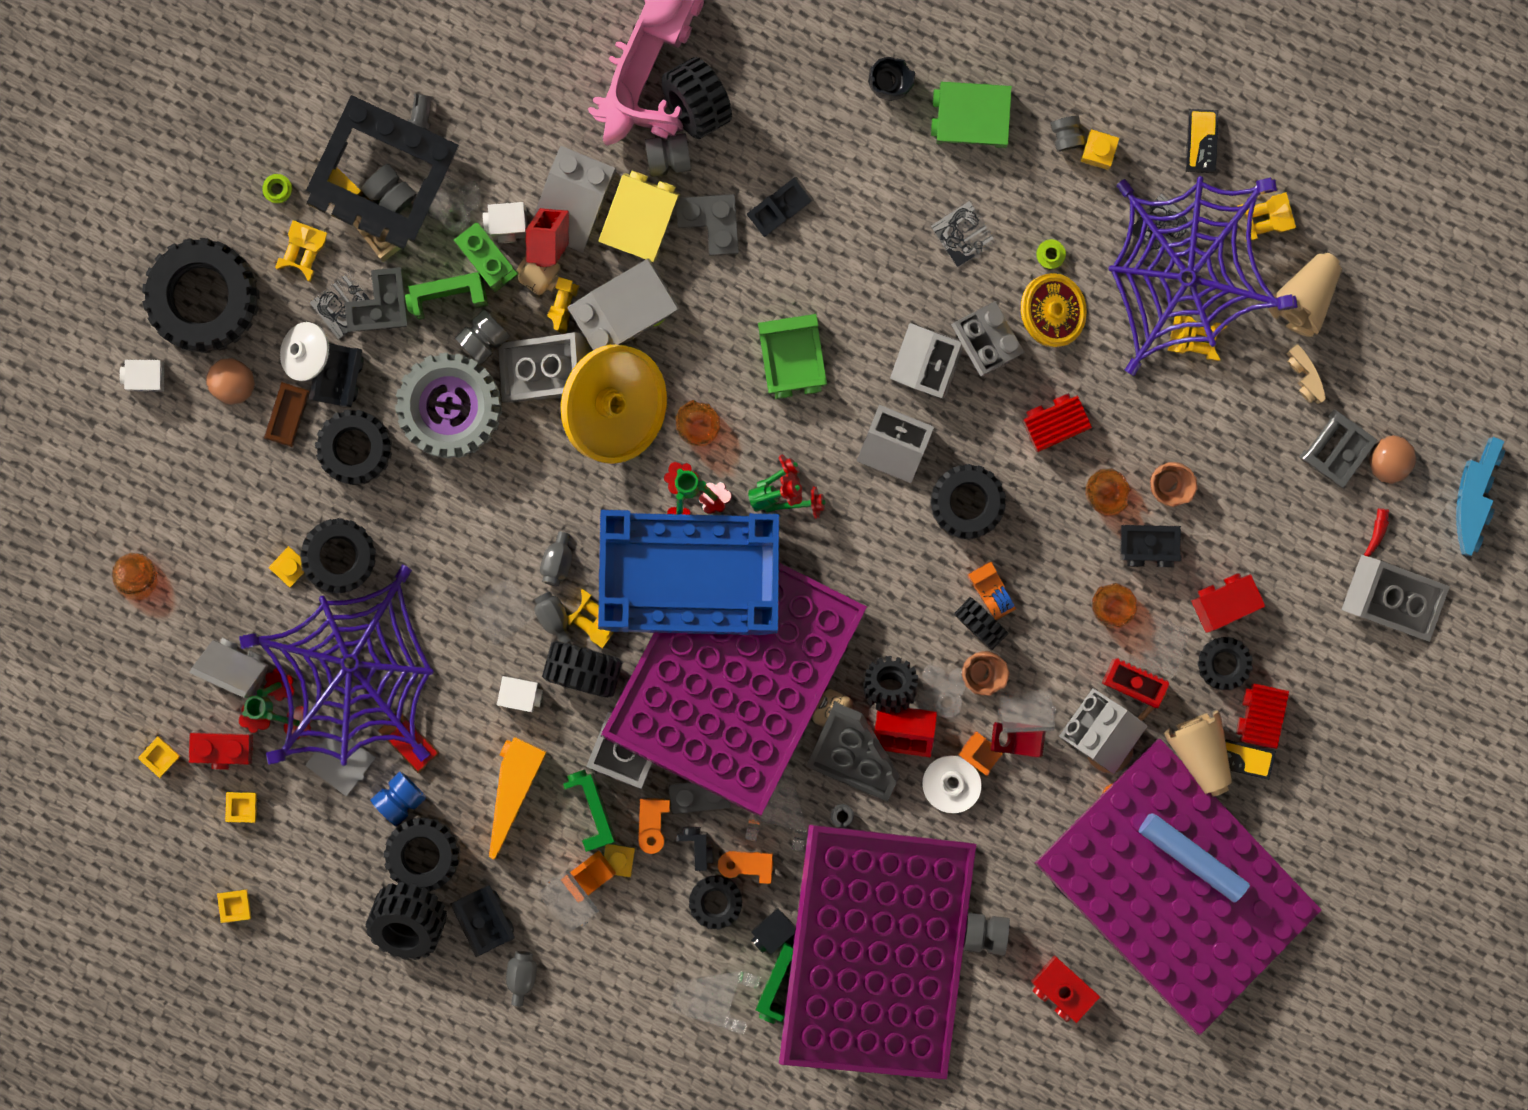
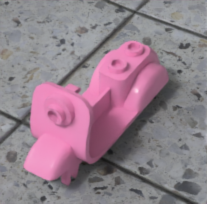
[588,0,704,146]

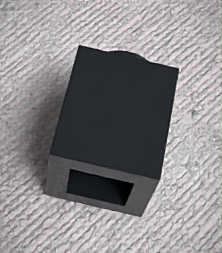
[751,907,796,954]

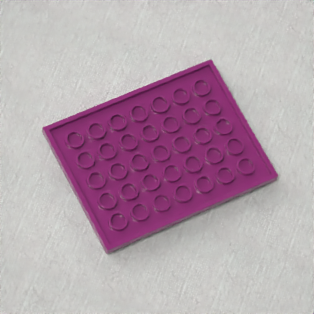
[601,563,867,817]
[1035,739,1321,1035]
[779,825,976,1079]

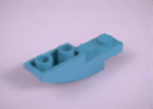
[1456,437,1505,556]

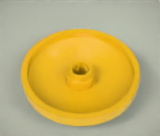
[561,344,667,464]

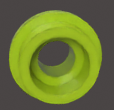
[262,174,292,204]
[1036,239,1066,269]

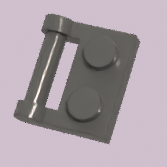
[1299,409,1378,488]

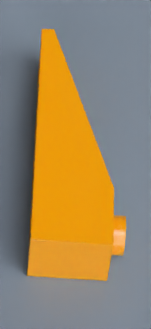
[489,736,547,859]

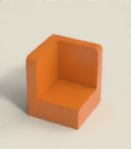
[958,731,1003,776]
[562,850,616,902]

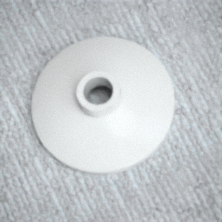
[280,322,329,381]
[922,755,982,813]

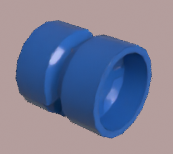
[370,771,427,827]

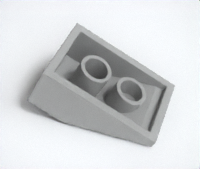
[533,146,616,253]
[567,258,680,350]
[498,332,593,402]
[1341,554,1450,642]
[189,637,269,698]

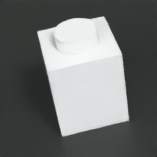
[120,360,164,392]
[497,676,543,712]

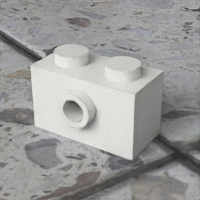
[483,202,528,243]

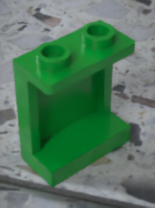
[563,769,616,852]
[755,942,794,1024]

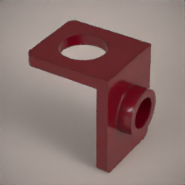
[990,722,1046,758]

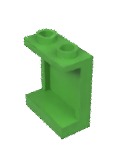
[931,82,1012,148]
[454,223,518,293]
[405,272,488,320]
[758,314,827,399]

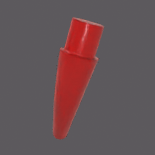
[1364,508,1389,557]

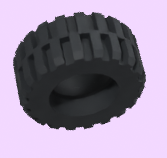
[142,238,260,353]

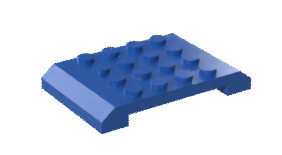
[598,510,779,635]

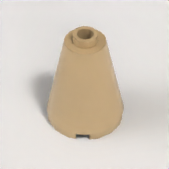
[1268,253,1342,337]
[1164,711,1232,797]

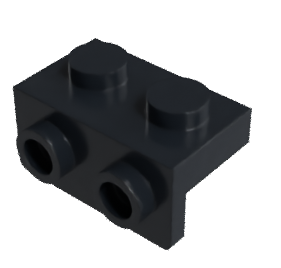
[309,343,364,407]
[1120,525,1182,567]
[676,827,713,871]
[450,885,515,957]

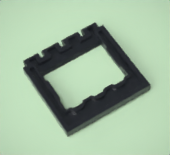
[306,95,459,250]

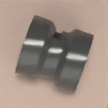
[1050,115,1086,152]

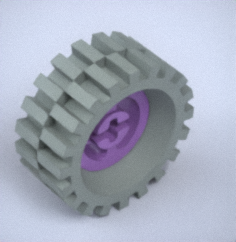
[395,353,502,459]

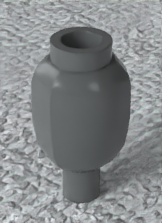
[540,531,572,586]
[534,591,572,643]
[506,951,537,1007]

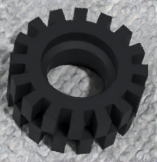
[954,597,1009,650]
[1198,637,1253,690]
[864,656,918,713]
[689,875,742,930]

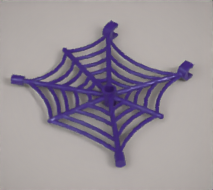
[1109,176,1298,376]
[239,565,434,766]

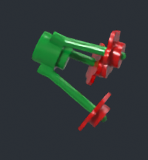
[748,454,826,519]
[664,462,732,515]
[238,668,312,740]

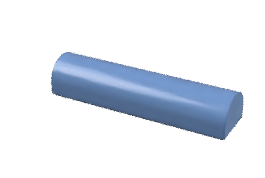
[1139,813,1250,903]

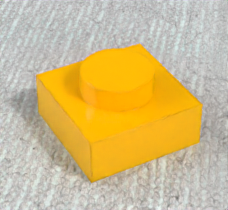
[268,546,305,588]
[138,736,181,778]
[225,792,257,823]
[604,844,635,878]
[217,889,251,923]

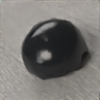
[868,57,915,101]

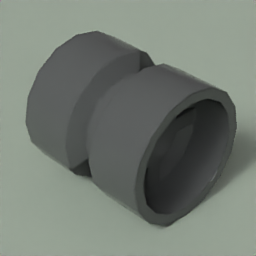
[645,133,692,177]
[361,164,417,214]
[455,309,510,365]
[963,913,1010,956]

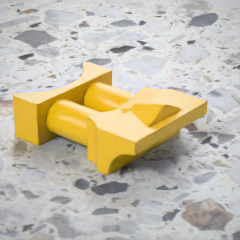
[1237,192,1296,242]
[275,220,328,282]
[547,277,579,334]
[1167,315,1227,361]
[567,589,614,649]

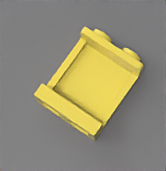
[598,170,680,262]

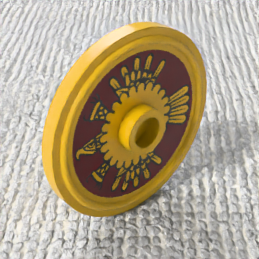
[1021,273,1087,347]

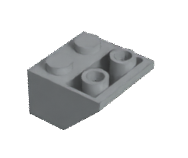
[951,301,1025,376]
[890,323,964,399]
[857,405,934,483]
[1059,688,1148,774]

